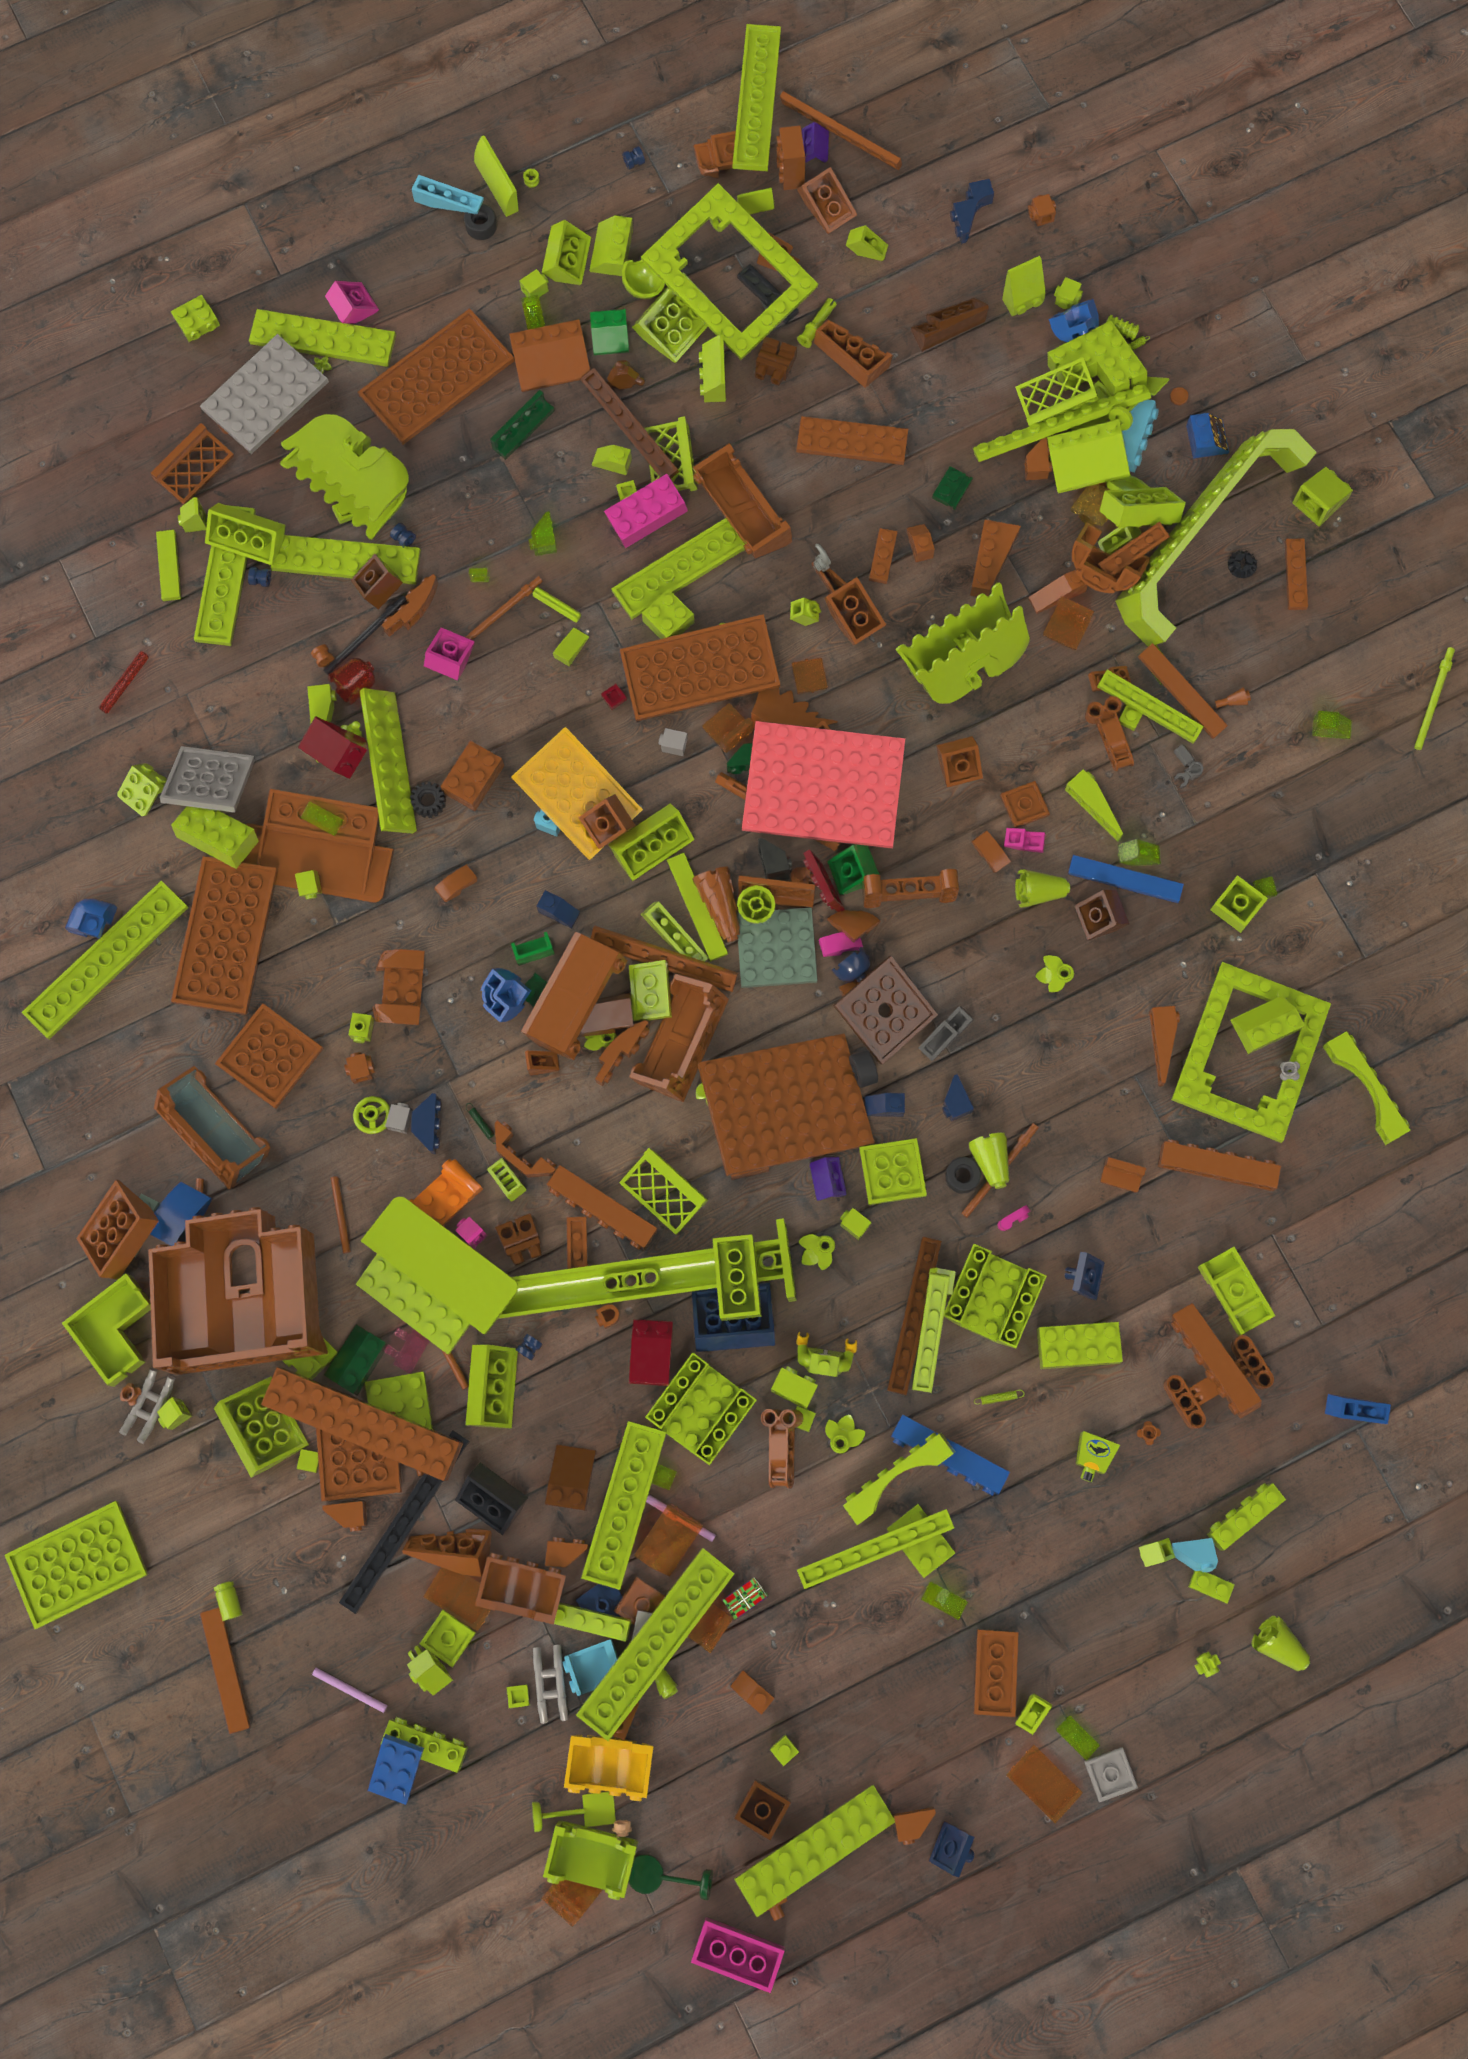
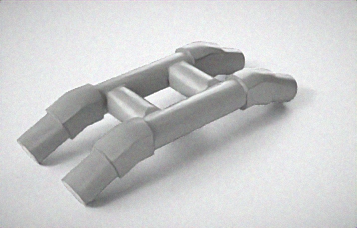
[119,1368,175,1444]
[533,1645,569,1724]

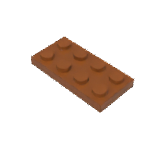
[974,1629,1018,1717]

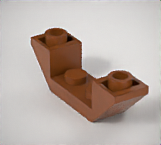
[495,1120,556,1178]

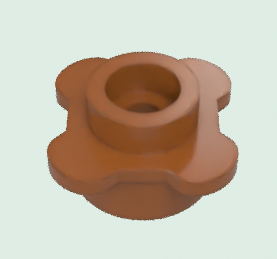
[120,1383,142,1406]
[1137,1421,1161,1445]

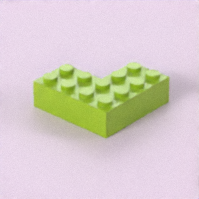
[1047,321,1147,396]
[62,1274,151,1387]

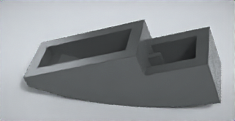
[919,1006,975,1061]

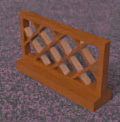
[151,423,234,505]
[738,876,815,909]

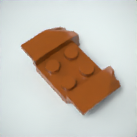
[694,131,755,178]
[372,949,425,1025]

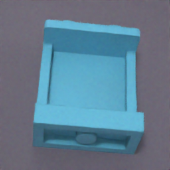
[562,1639,618,1696]

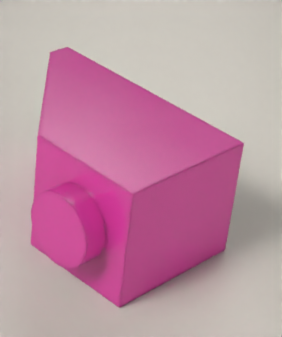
[455,1217,488,1249]

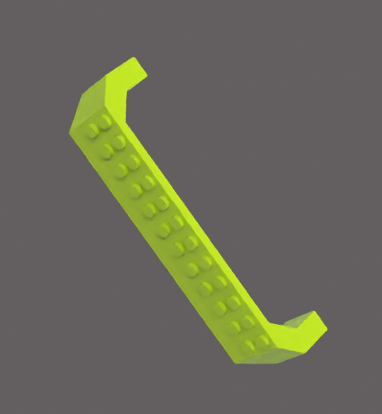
[1115,429,1317,647]

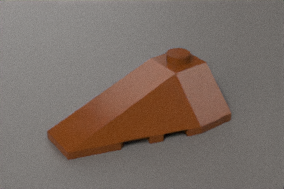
[402,1529,492,1577]

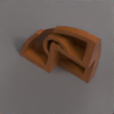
[827,910,881,943]

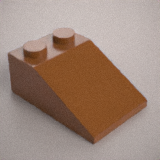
[797,167,857,234]

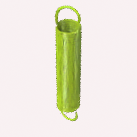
[1128,336,1150,350]
[974,1390,1024,1405]

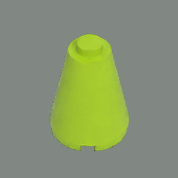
[1015,869,1070,907]
[969,1132,1009,1189]
[1251,1616,1310,1671]

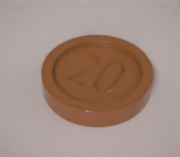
[1170,387,1188,405]

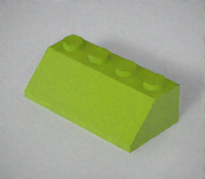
[205,503,285,565]
[608,804,694,881]
[465,1345,518,1428]

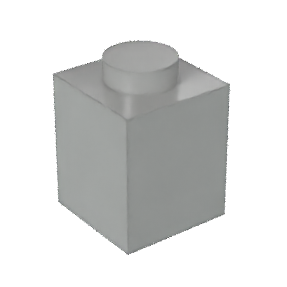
[659,728,688,756]
[385,1103,413,1134]

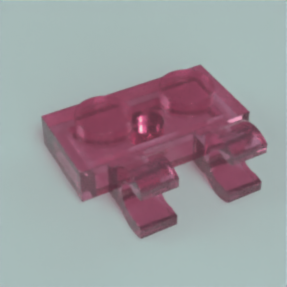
[384,1328,430,1374]

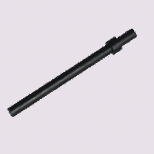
[323,595,407,675]

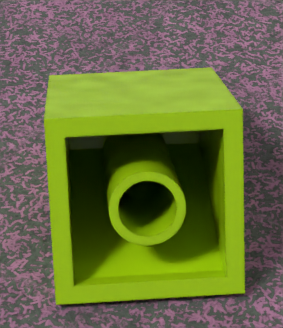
[1292,467,1353,527]

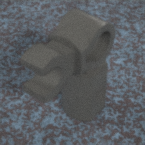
[1173,744,1203,789]

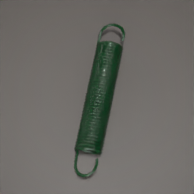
[466,1103,496,1144]

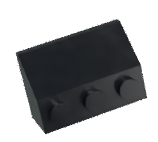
[455,1462,528,1536]

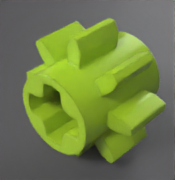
[1194,1651,1221,1678]

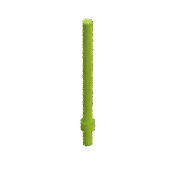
[1414,647,1455,750]

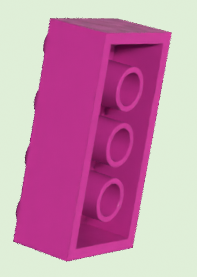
[604,474,688,548]
[691,1917,785,1993]

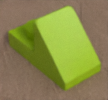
[1015,1694,1052,1735]

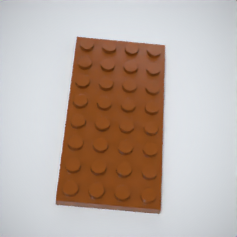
[358,308,515,446]
[620,614,781,722]
[171,856,278,1015]

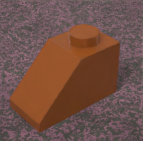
[906,524,935,562]
[322,1501,367,1532]
[730,1671,775,1715]
[893,1807,936,1845]

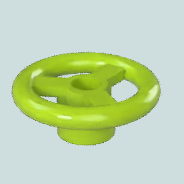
[353,1096,390,1134]

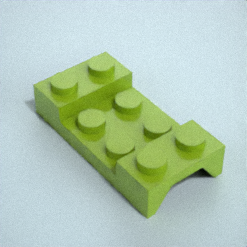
[1198,1247,1275,1336]

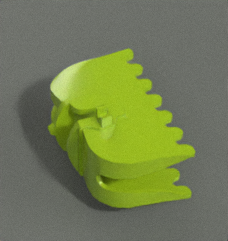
[280,414,409,540]
[896,582,1030,704]

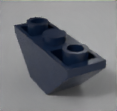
[411,1093,442,1154]

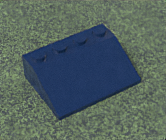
[692,1283,775,1352]

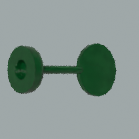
[629,1855,713,1900]

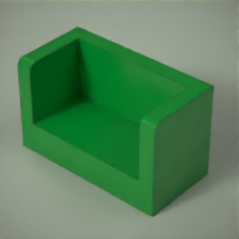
[511,932,554,966]

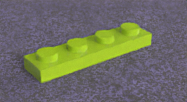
[554,1602,631,1642]

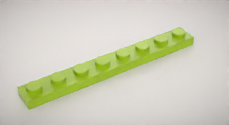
[797,1509,955,1589]

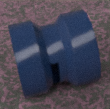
[622,146,645,170]
[390,523,416,548]
[248,567,271,587]
[516,1334,543,1361]

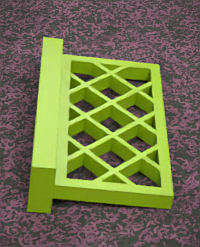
[1015,357,1099,426]
[644,416,698,491]
[619,1148,709,1235]

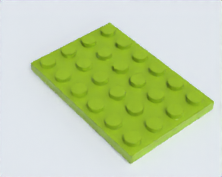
[5,1501,148,1629]

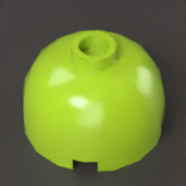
[737,885,776,924]

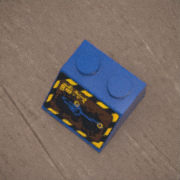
[1186,413,1229,459]

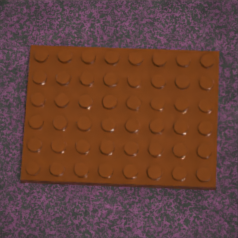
[697,1034,875,1176]

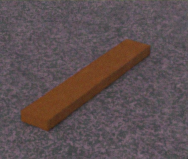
[1138,643,1228,739]
[200,1607,251,1734]

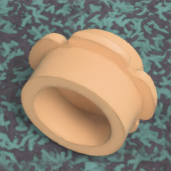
[612,1820,632,1837]

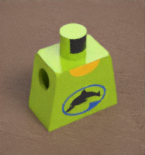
[1076,1431,1120,1482]

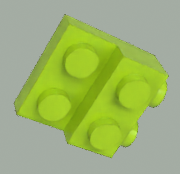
[171,295,220,342]
[283,1337,338,1380]

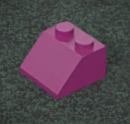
[325,281,379,324]
[424,628,475,681]

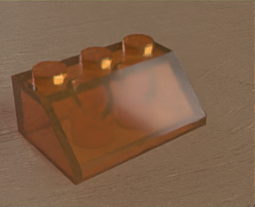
[634,1503,704,1577]

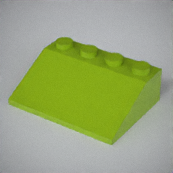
[632,272,719,363]
[1047,419,1130,494]
[214,1376,309,1478]

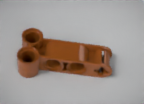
[1085,696,1134,772]
[761,1409,803,1489]

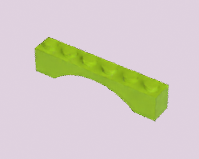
[1323,1031,1411,1145]
[843,1432,956,1525]

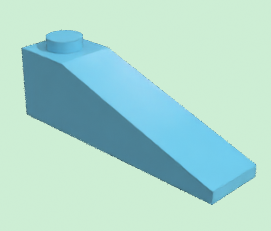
[412,175,484,214]

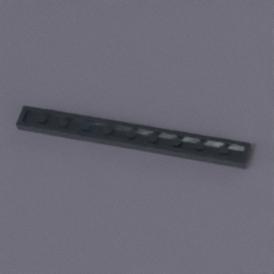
[339,1430,470,1614]

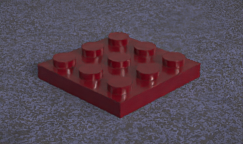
[803,850,845,912]

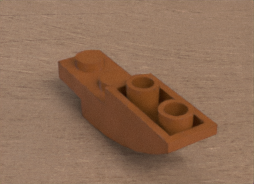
[382,574,438,637]
[595,1020,650,1086]

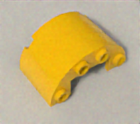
[564,1735,653,1801]

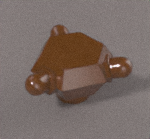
[607,360,645,390]

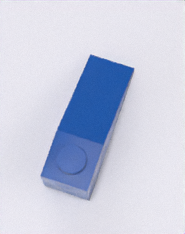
[1325,1394,1391,1424]

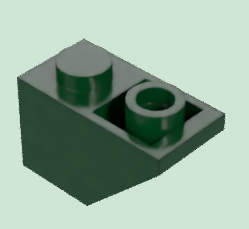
[726,743,753,774]

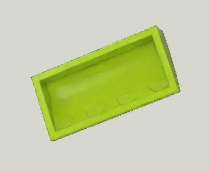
[474,136,519,217]

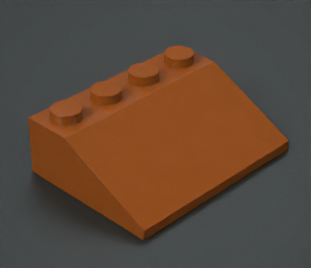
[509,319,590,392]
[76,1180,159,1279]

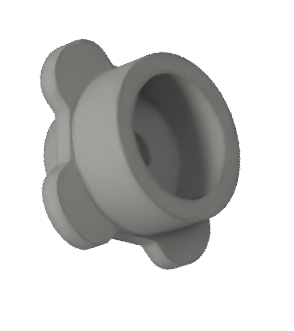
[1280,1062,1300,1081]

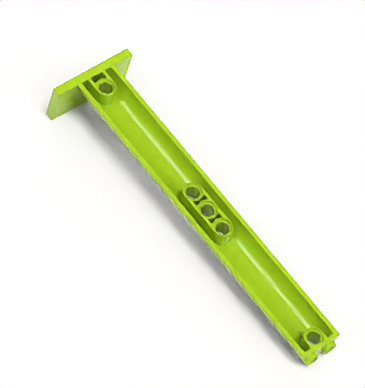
[498,1218,797,1319]

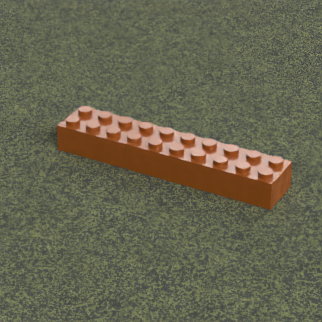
[261,1367,463,1481]

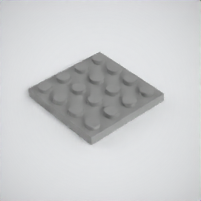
[160,746,255,813]

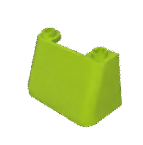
[543,1821,638,1900]

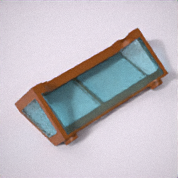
[154,1066,270,1190]

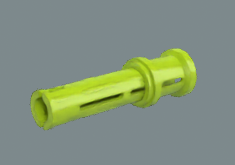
[797,298,837,348]

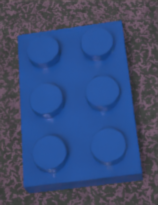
[368,1734,424,1805]

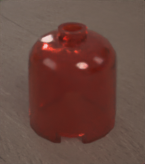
[328,658,375,705]

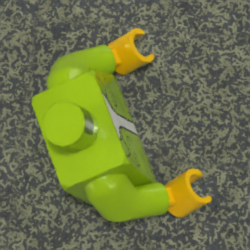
[796,1332,857,1377]

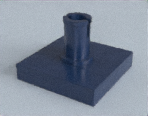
[1065,1252,1105,1300]
[576,1584,623,1618]
[929,1821,975,1878]

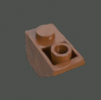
[1024,437,1052,480]
[545,1537,589,1568]

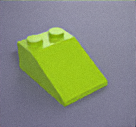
[1002,256,1046,316]

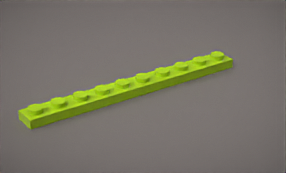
[973,384,1151,462]

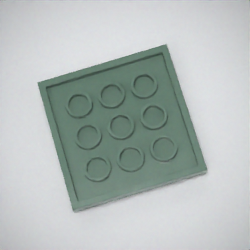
[737,908,817,988]

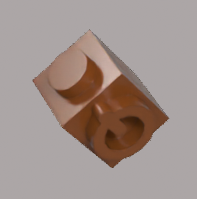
[1028,194,1056,227]
[344,1052,375,1084]

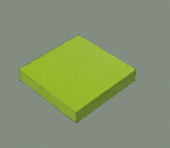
[420,1609,477,1667]

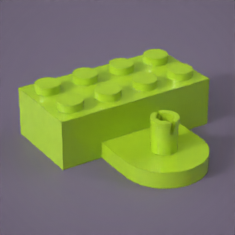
[1100,475,1186,528]

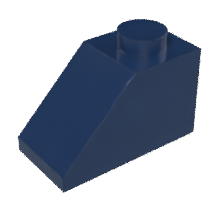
[536,890,580,929]
[942,1074,974,1122]
[865,1093,905,1117]

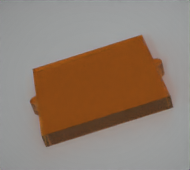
[792,658,827,694]

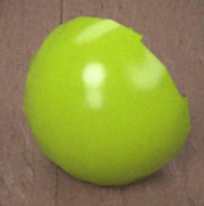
[621,260,665,299]

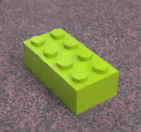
[171,806,259,869]
[713,1234,762,1321]
[1037,1322,1123,1369]

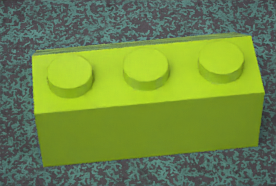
[590,216,633,276]
[542,220,591,285]
[699,334,726,402]
[1230,996,1305,1054]

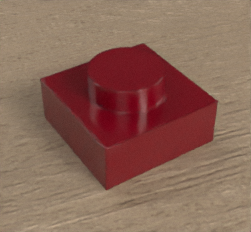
[601,684,627,710]

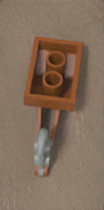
[811,544,886,645]

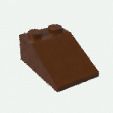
[545,1445,596,1511]

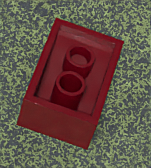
[298,716,368,779]
[629,1319,673,1386]

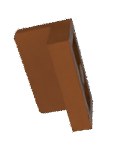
[1100,1157,1146,1193]

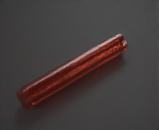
[99,651,149,714]

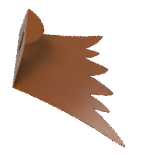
[751,687,838,729]

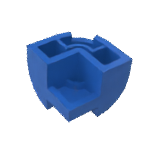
[1049,299,1099,342]
[65,899,117,938]
[480,968,531,1022]

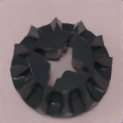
[1228,550,1257,578]

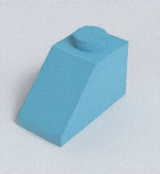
[1172,1538,1218,1572]

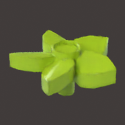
[313,357,332,374]

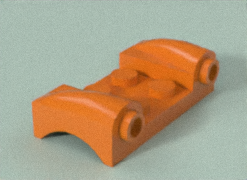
[409,1159,483,1226]

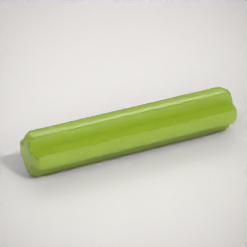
[533,587,581,622]

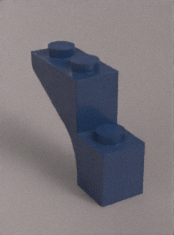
[950,179,994,244]

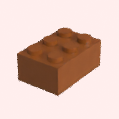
[776,125,805,190]
[440,741,504,811]

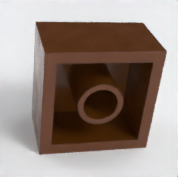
[734,1779,791,1840]

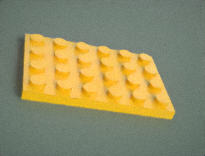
[511,727,643,860]

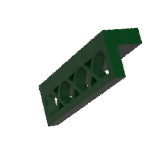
[490,390,555,460]

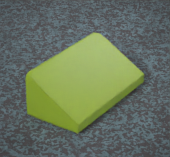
[737,188,774,215]

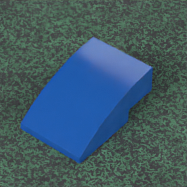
[150,1182,212,1246]

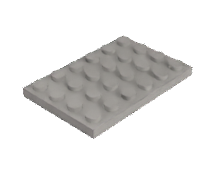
[200,334,329,454]

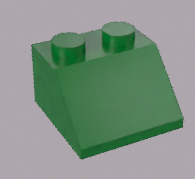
[590,309,629,355]
[827,845,879,895]

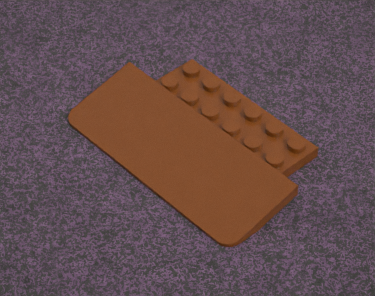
[242,789,394,903]

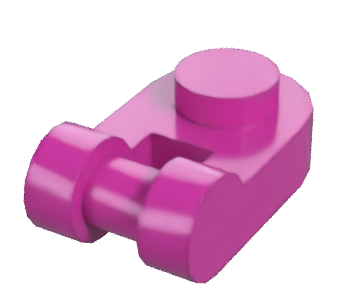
[997,1205,1031,1231]

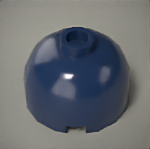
[832,947,870,983]

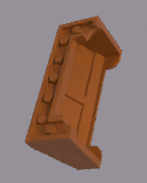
[693,443,792,559]
[521,932,628,1060]
[629,974,729,1102]

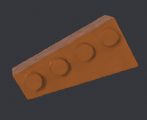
[814,320,892,388]
[970,520,1021,597]

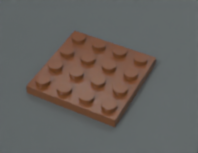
[215,1003,324,1109]
[316,1412,402,1502]

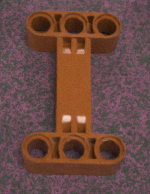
[862,869,959,908]
[1164,1335,1274,1429]

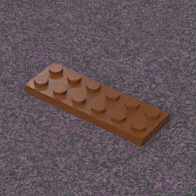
[796,416,908,465]

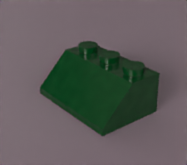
[324,1324,389,1396]

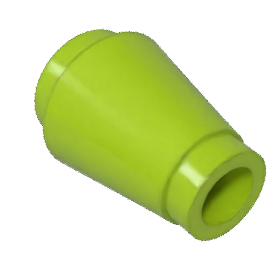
[655,1668,678,1699]

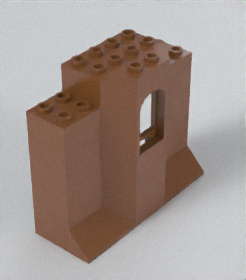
[148,1207,328,1375]

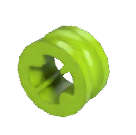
[523,169,540,188]

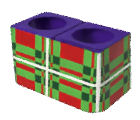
[723,1577,769,1620]

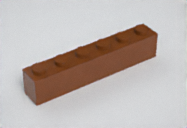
[1158,1140,1281,1191]
[547,1165,658,1250]
[1171,1303,1262,1419]

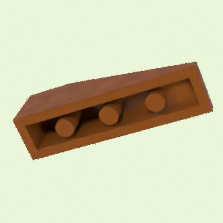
[1149,1006,1180,1087]

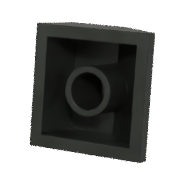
[758,838,792,881]

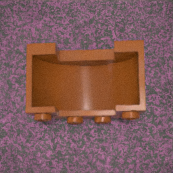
[1072,522,1151,593]
[475,1553,566,1625]

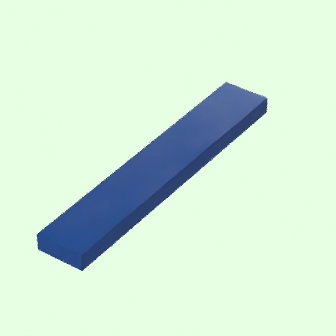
[1068,855,1184,903]

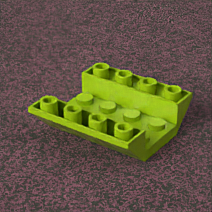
[944,1244,1047,1349]
[645,1353,757,1466]

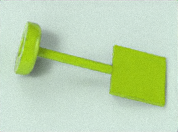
[1109,377,1169,431]
[532,1792,616,1832]

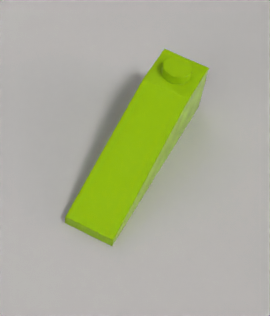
[307,684,337,762]
[1065,769,1123,841]
[640,901,708,962]

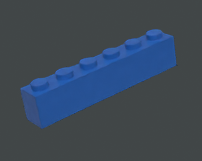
[891,1414,1010,1496]

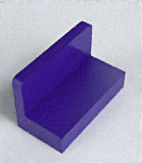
[802,122,829,163]
[810,1157,847,1201]

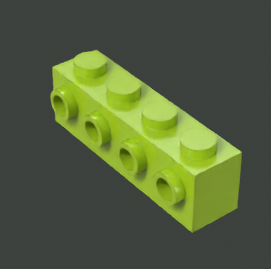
[1207,1483,1286,1551]
[381,1717,468,1773]

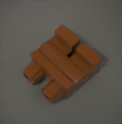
[755,337,797,386]
[495,1213,542,1266]

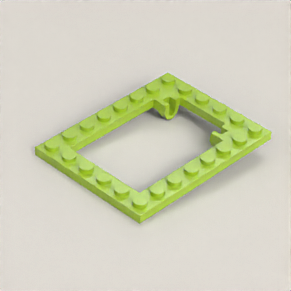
[641,183,818,360]
[1171,962,1331,1143]

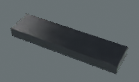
[737,264,799,324]

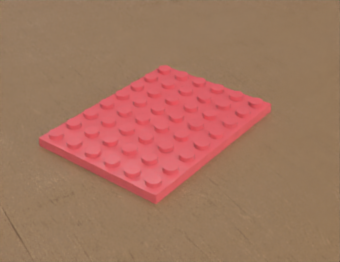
[742,721,905,849]

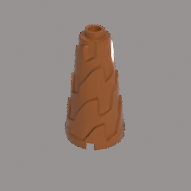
[693,866,740,943]

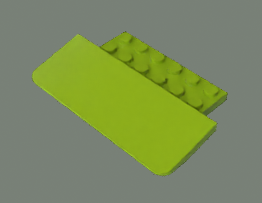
[356,1197,518,1354]

